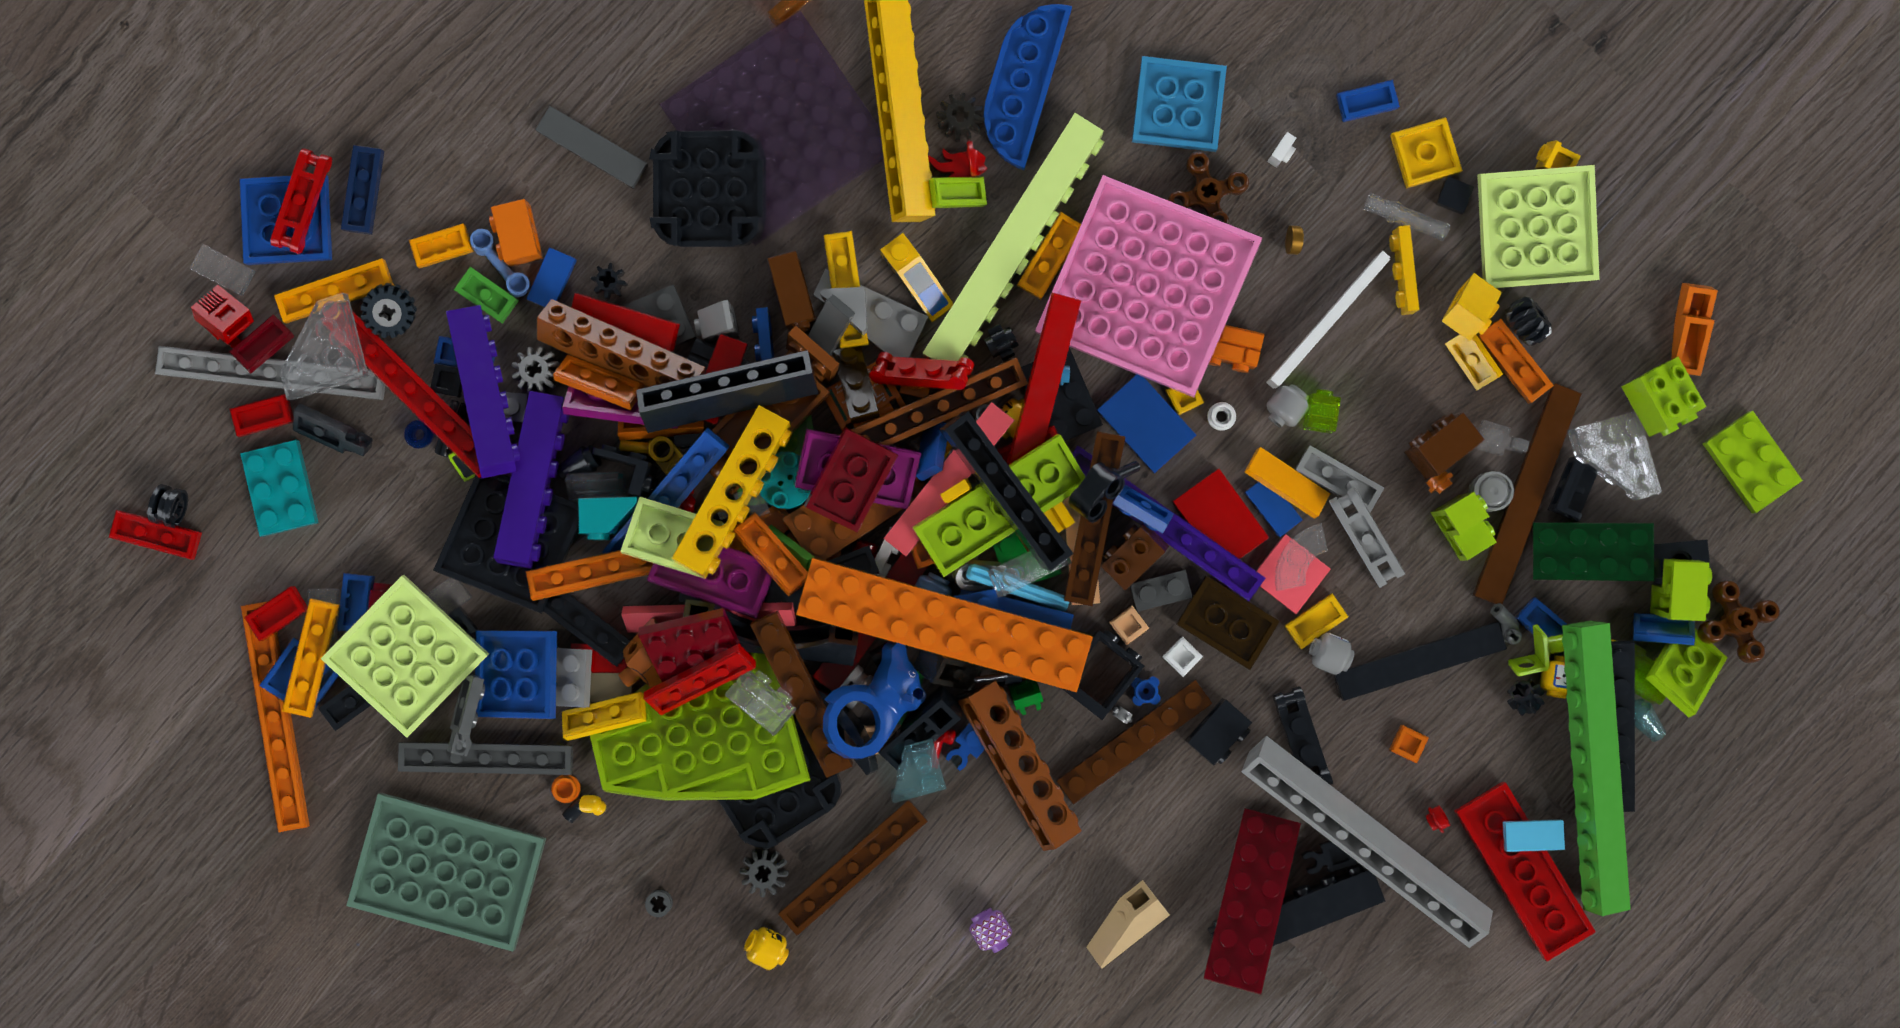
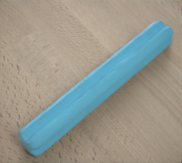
[966,564,1069,611]

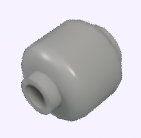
[1266,384,1309,428]
[1309,633,1354,675]

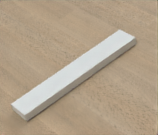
[1266,251,1390,389]

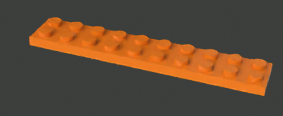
[796,557,1093,692]

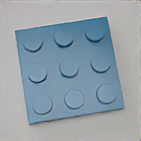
[1132,56,1227,152]

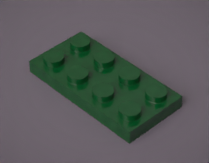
[1533,523,1654,581]

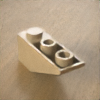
[1086,880,1170,968]

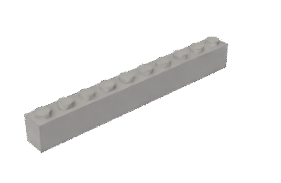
[1241,736,1493,948]

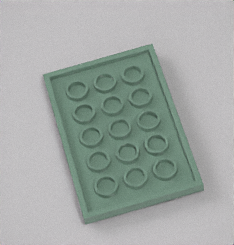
[346,793,546,952]

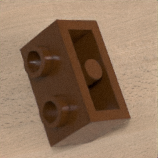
[1101,524,1169,590]

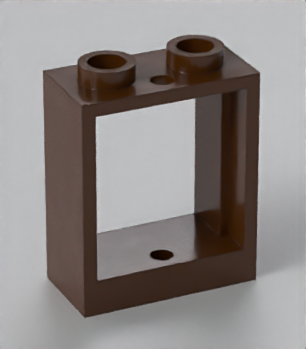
[768,251,816,334]

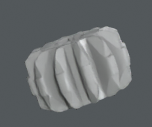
[511,346,560,393]

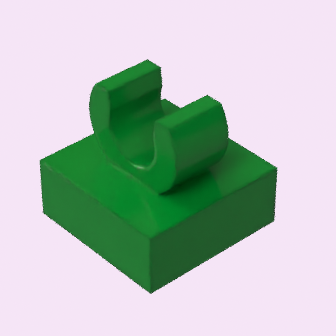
[1008,679,1043,715]

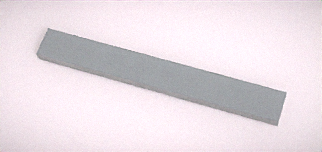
[155,346,385,400]

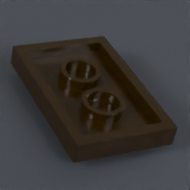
[1176,576,1280,670]

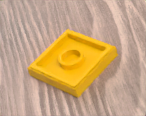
[1390,117,1463,189]

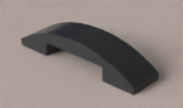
[814,683,878,775]

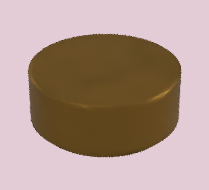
[1285,226,1304,255]

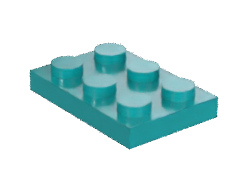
[240,440,319,537]

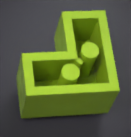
[1430,492,1497,561]
[1650,559,1712,621]

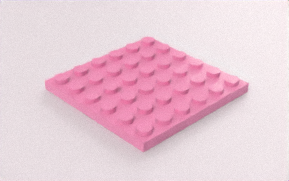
[1035,175,1262,398]

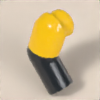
[562,795,606,823]

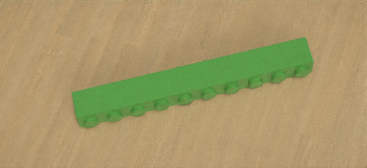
[1562,621,1631,916]

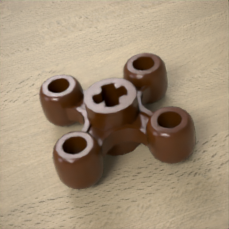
[1167,151,1249,224]
[1697,580,1780,663]

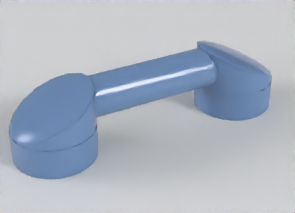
[470,229,530,297]

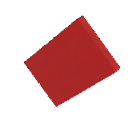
[1172,469,1269,559]

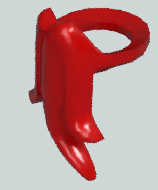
[928,141,987,177]

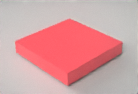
[1256,534,1331,614]

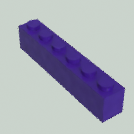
[446,305,520,478]
[493,391,570,569]

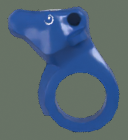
[823,641,927,759]

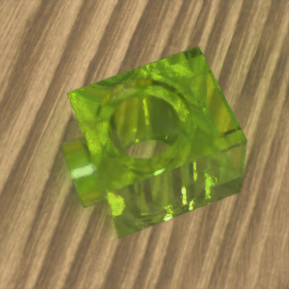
[1303,389,1341,434]

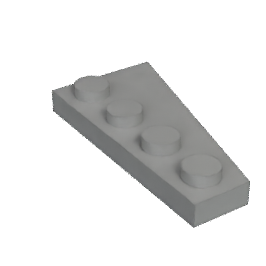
[814,269,928,357]

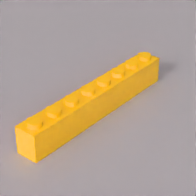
[864,0,935,222]

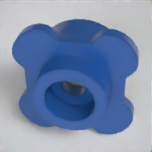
[1131,676,1161,706]

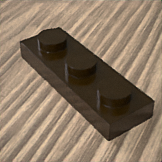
[833,346,880,425]

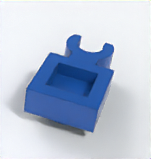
[946,722,985,771]

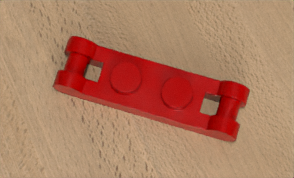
[271,148,332,254]
[869,352,974,390]

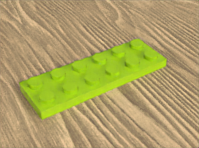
[912,434,1085,577]

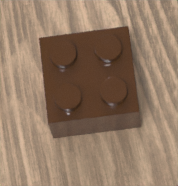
[1404,413,1485,479]

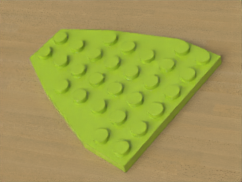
[590,652,810,800]

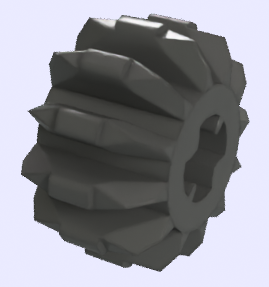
[739,848,789,897]

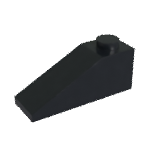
[879,685,962,772]

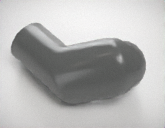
[1491,603,1522,645]

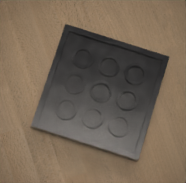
[433,474,579,614]

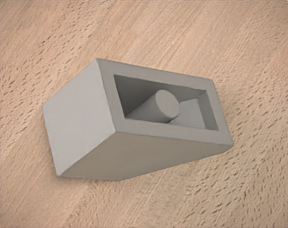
[694,300,739,342]

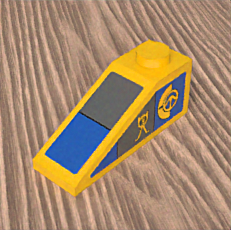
[880,233,953,323]

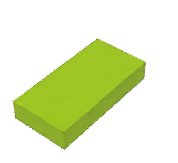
[929,177,987,208]

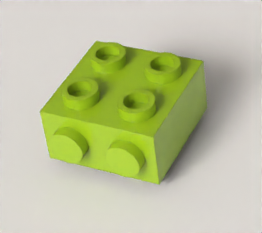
[1621,357,1706,437]

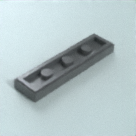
[535,106,648,189]

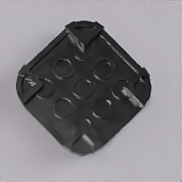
[649,130,766,247]
[718,710,842,849]

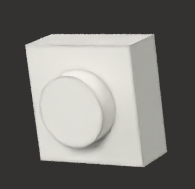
[1267,132,1296,168]

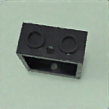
[1061,629,1145,720]

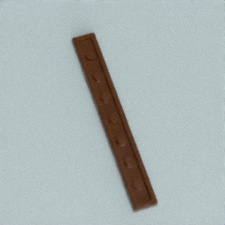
[1472,383,1582,604]

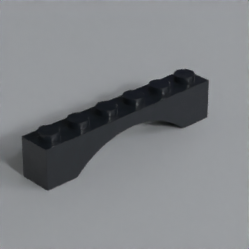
[683,599,859,666]

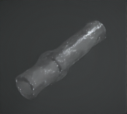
[1363,193,1450,241]

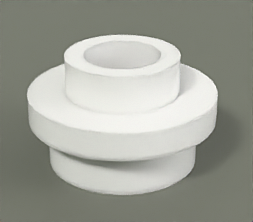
[1207,402,1236,431]

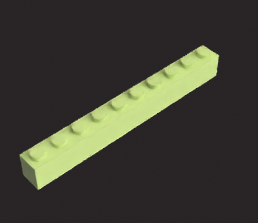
[923,113,1105,361]

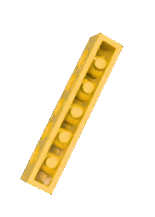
[672,405,793,579]

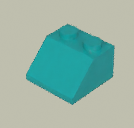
[578,497,639,541]

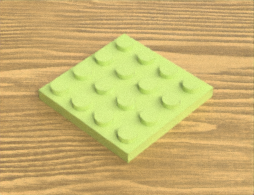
[1477,165,1600,288]
[321,575,489,737]

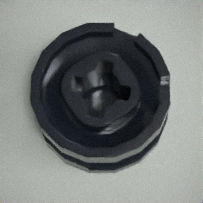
[147,484,188,528]

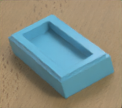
[1503,820,1565,852]

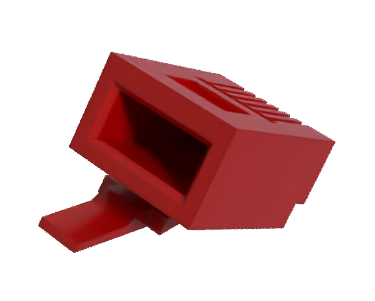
[191,285,254,348]

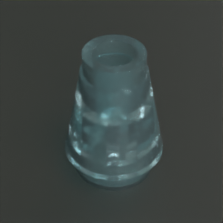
[1635,699,1666,742]

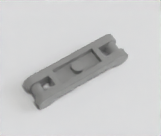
[1329,487,1405,588]

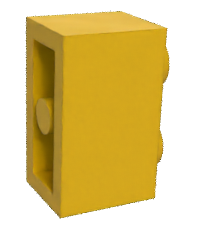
[1442,273,1502,341]

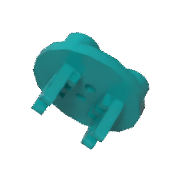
[760,452,811,509]

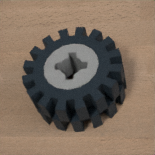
[361,283,417,338]

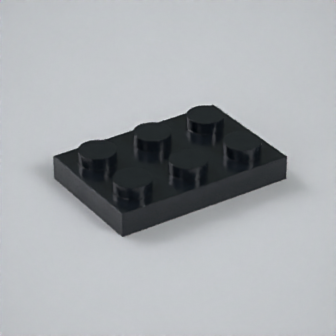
[1021,347,1103,441]

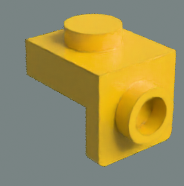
[1535,140,1581,169]

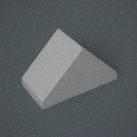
[820,287,867,336]

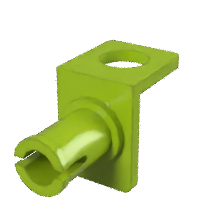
[1508,624,1564,676]

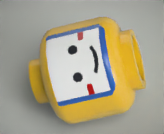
[1540,656,1567,699]

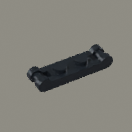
[1273,686,1333,785]

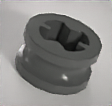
[645,889,673,917]

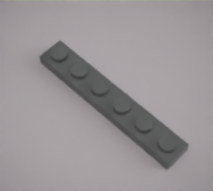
[398,742,573,775]

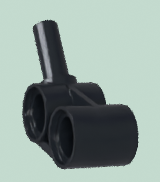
[1068,461,1140,523]

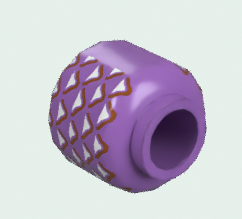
[969,907,1012,953]

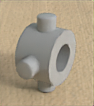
[1112,705,1133,724]

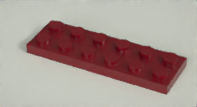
[1203,808,1301,995]

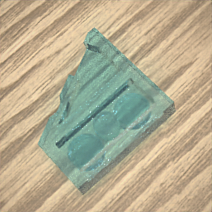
[891,739,946,803]

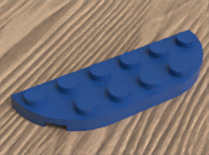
[984,4,1072,170]

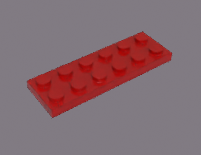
[1454,782,1596,962]

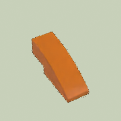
[1671,283,1718,376]

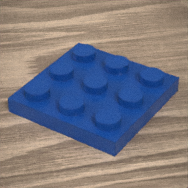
[240,175,332,265]
[475,631,557,719]

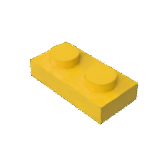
[1445,334,1503,391]

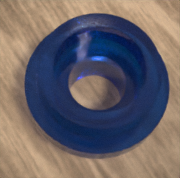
[404,420,434,449]

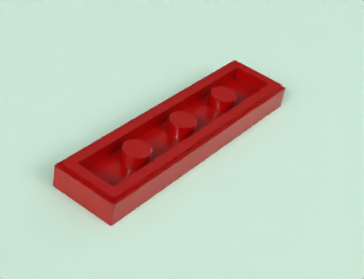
[571,293,680,352]
[643,643,756,715]

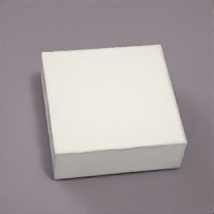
[1162,636,1203,677]

